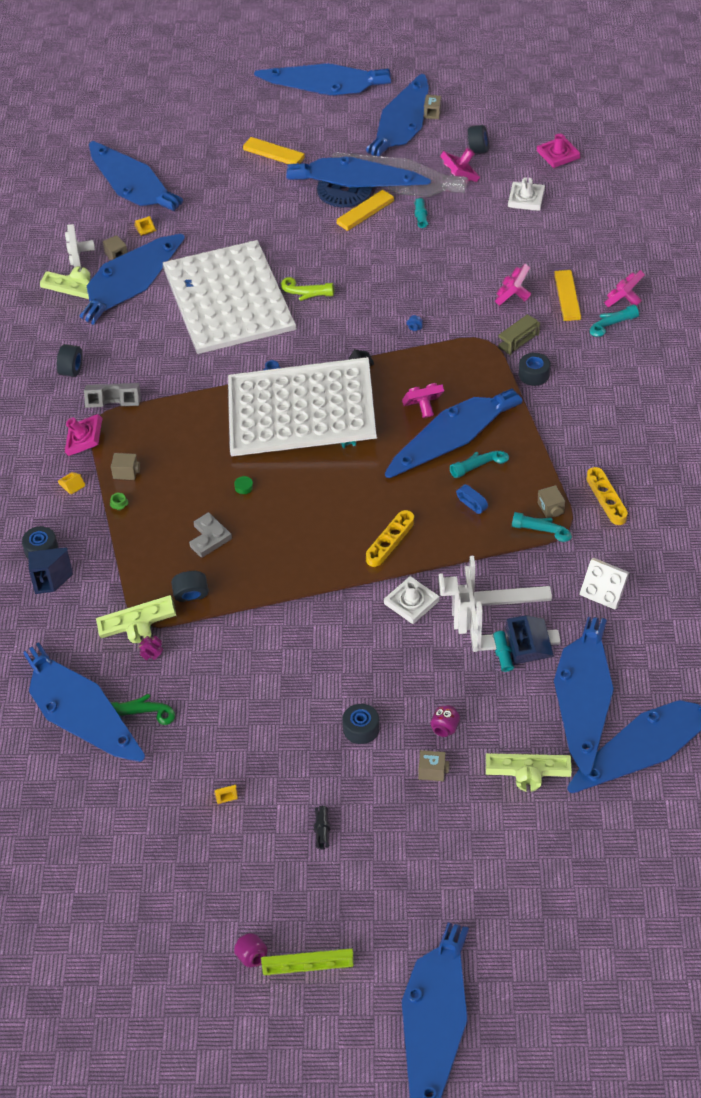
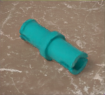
[414,198,428,228]
[493,631,514,672]

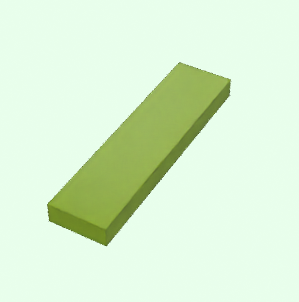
[261,948,354,975]

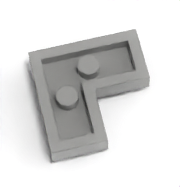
[189,512,232,558]

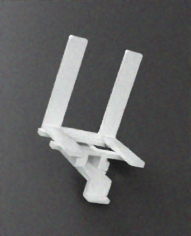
[439,556,560,652]

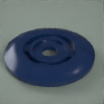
[317,180,373,207]

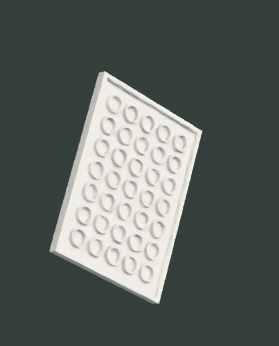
[163,240,296,354]
[228,357,377,456]

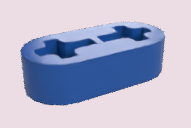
[456,484,488,514]

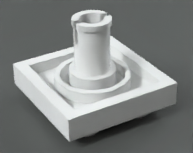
[508,177,545,211]
[65,224,95,271]
[579,558,630,609]
[384,576,439,624]

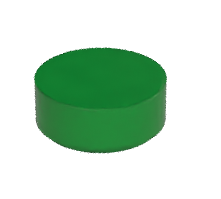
[234,476,253,494]

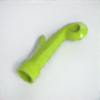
[281,277,334,301]

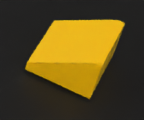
[134,216,156,236]
[58,472,85,494]
[214,785,238,804]

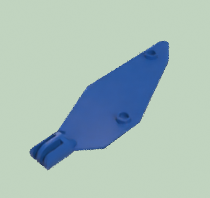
[254,63,391,96]
[366,74,429,158]
[89,141,183,211]
[286,156,431,187]
[79,234,185,325]
[385,388,523,478]
[554,617,614,775]
[23,642,145,762]
[567,700,701,793]
[402,922,469,1098]

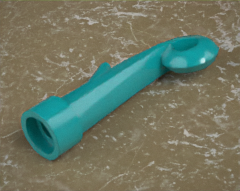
[590,304,639,337]
[450,451,509,478]
[511,512,572,542]

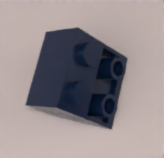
[28,547,73,594]
[505,615,554,665]

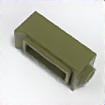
[498,314,540,355]

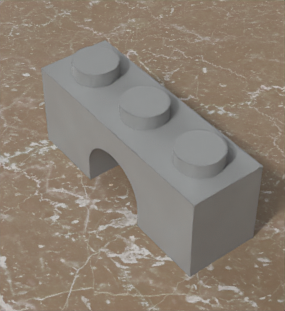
[84,383,141,408]

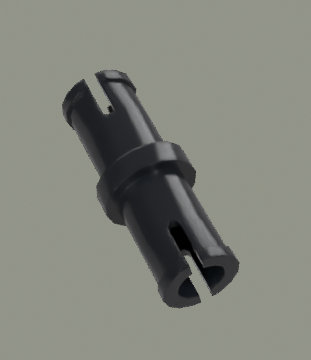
[313,806,331,850]

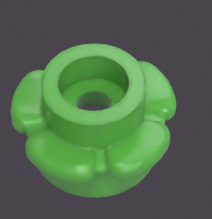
[110,493,128,510]

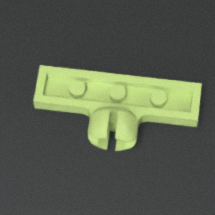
[40,266,91,299]
[96,595,176,643]
[486,753,572,792]

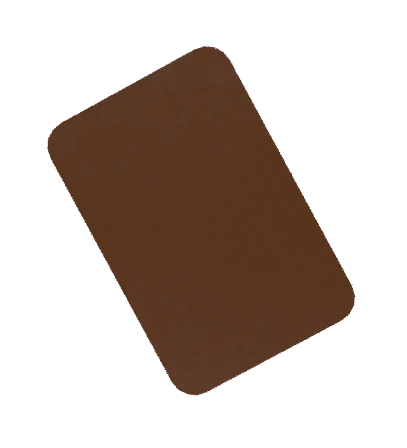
[91,337,573,628]

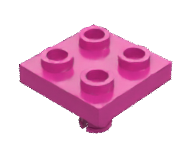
[537,134,581,168]
[440,148,480,182]
[495,264,531,305]
[604,270,645,307]
[402,383,444,418]
[65,414,102,456]

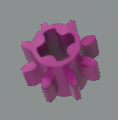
[138,635,163,661]

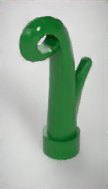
[110,694,175,725]

